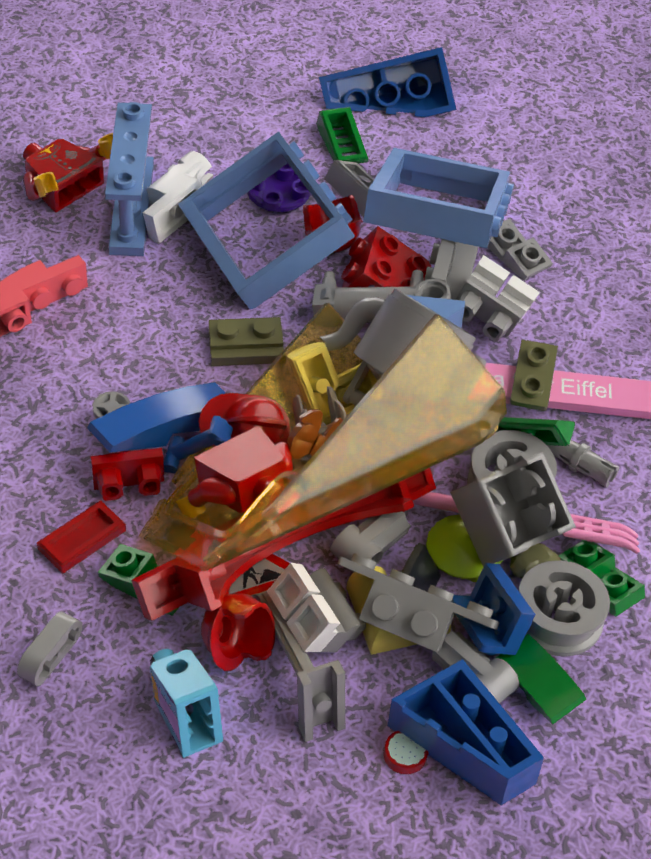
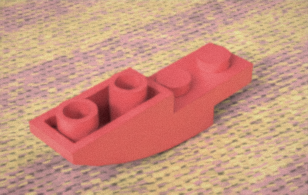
[0,255,88,336]

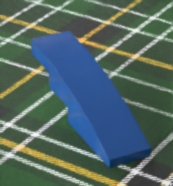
[87,382,226,452]

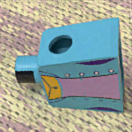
[150,649,223,758]

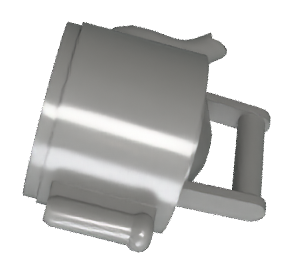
[320,288,486,437]

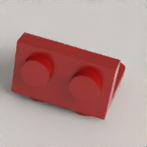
[341,226,431,287]

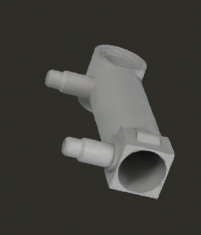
[312,270,451,327]

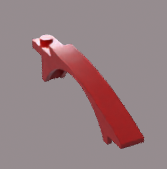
[131,452,436,621]

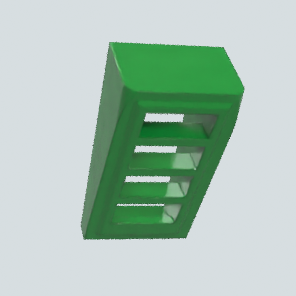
[316,107,368,164]

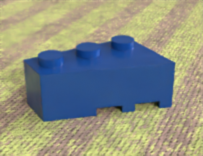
[387,659,544,806]

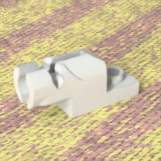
[143,151,214,244]

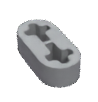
[17,611,82,686]

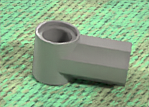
[330,512,411,573]
[432,631,519,704]

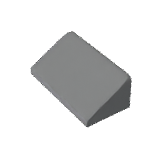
[324,160,374,216]

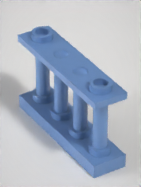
[105,102,154,256]

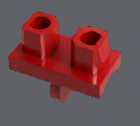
[91,448,165,501]

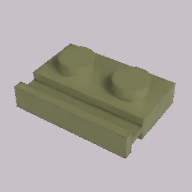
[209,317,285,366]

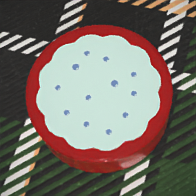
[383,731,428,774]

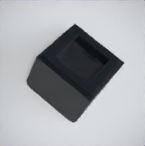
[401,543,441,592]

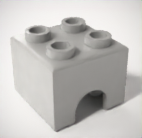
[450,452,576,567]

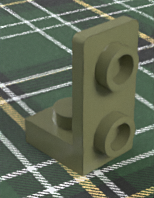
[510,339,558,411]

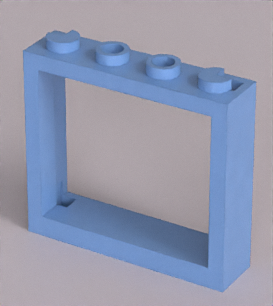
[178,131,355,309]
[363,148,514,248]

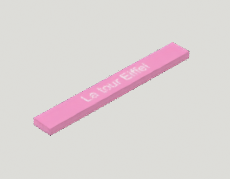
[465,363,651,419]

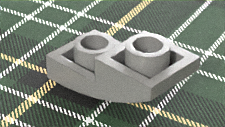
[487,218,553,280]

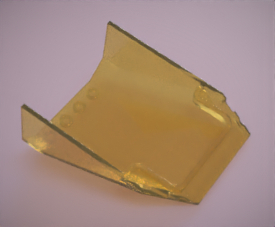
[139,303,507,572]

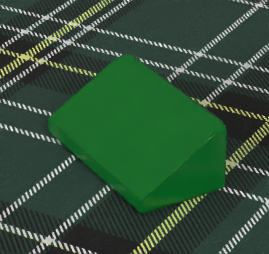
[486,416,575,446]

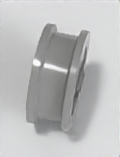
[467,430,557,484]
[518,561,610,656]

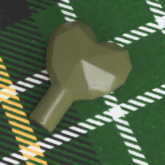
[510,543,561,579]

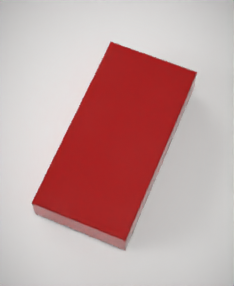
[37,500,126,574]

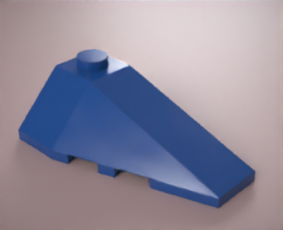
[319,47,457,117]

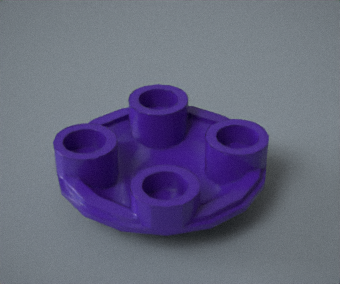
[247,163,311,212]

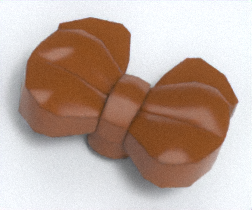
[287,409,350,470]

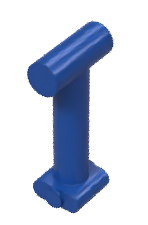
[164,416,233,474]

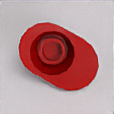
[199,393,290,448]

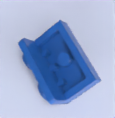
[451,563,536,655]

